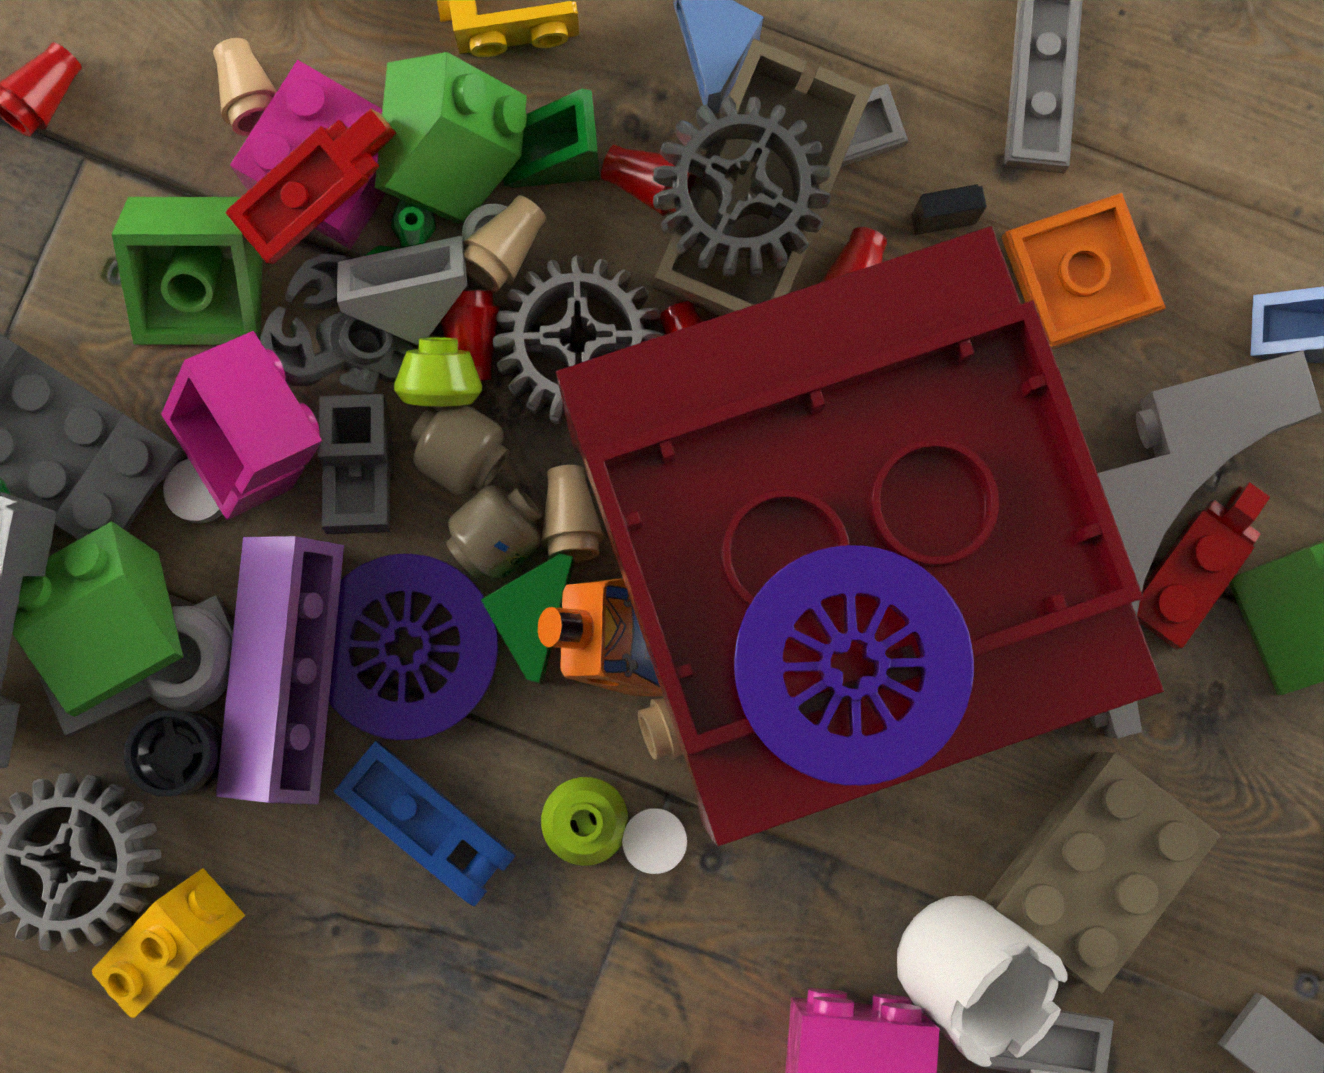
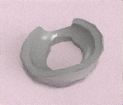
[142,606,232,711]

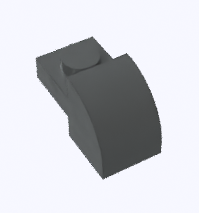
[318,394,394,534]

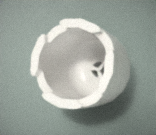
[897,896,1068,1067]

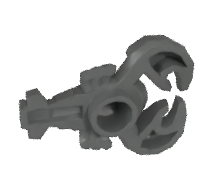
[260,254,429,407]

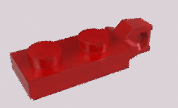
[225,108,397,264]
[1137,482,1270,650]

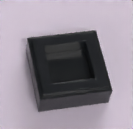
[911,184,987,235]

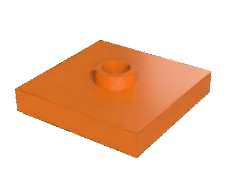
[1001,193,1166,350]

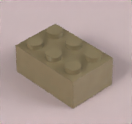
[983,752,1221,994]

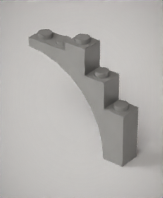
[1089,351,1322,739]

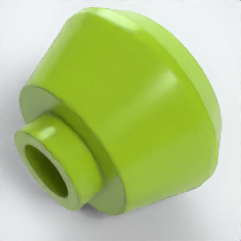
[394,337,482,406]
[541,777,629,866]

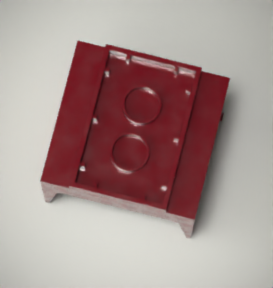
[555,226,1164,847]

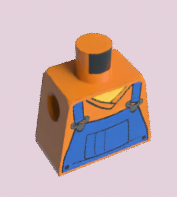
[538,578,663,697]

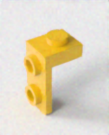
[437,0,580,57]
[92,868,246,1018]

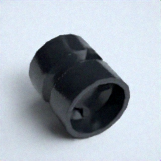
[124,710,223,796]

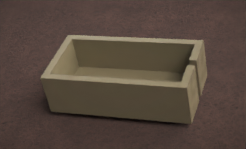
[652,39,873,316]

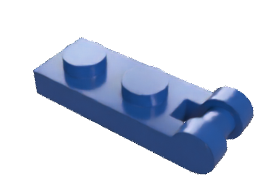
[333,741,516,907]

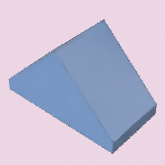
[673,0,763,114]
[1250,286,1324,363]

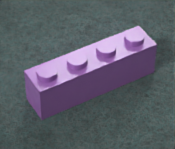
[216,536,344,804]

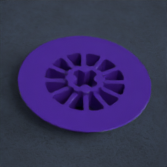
[734,545,974,786]
[329,554,498,740]

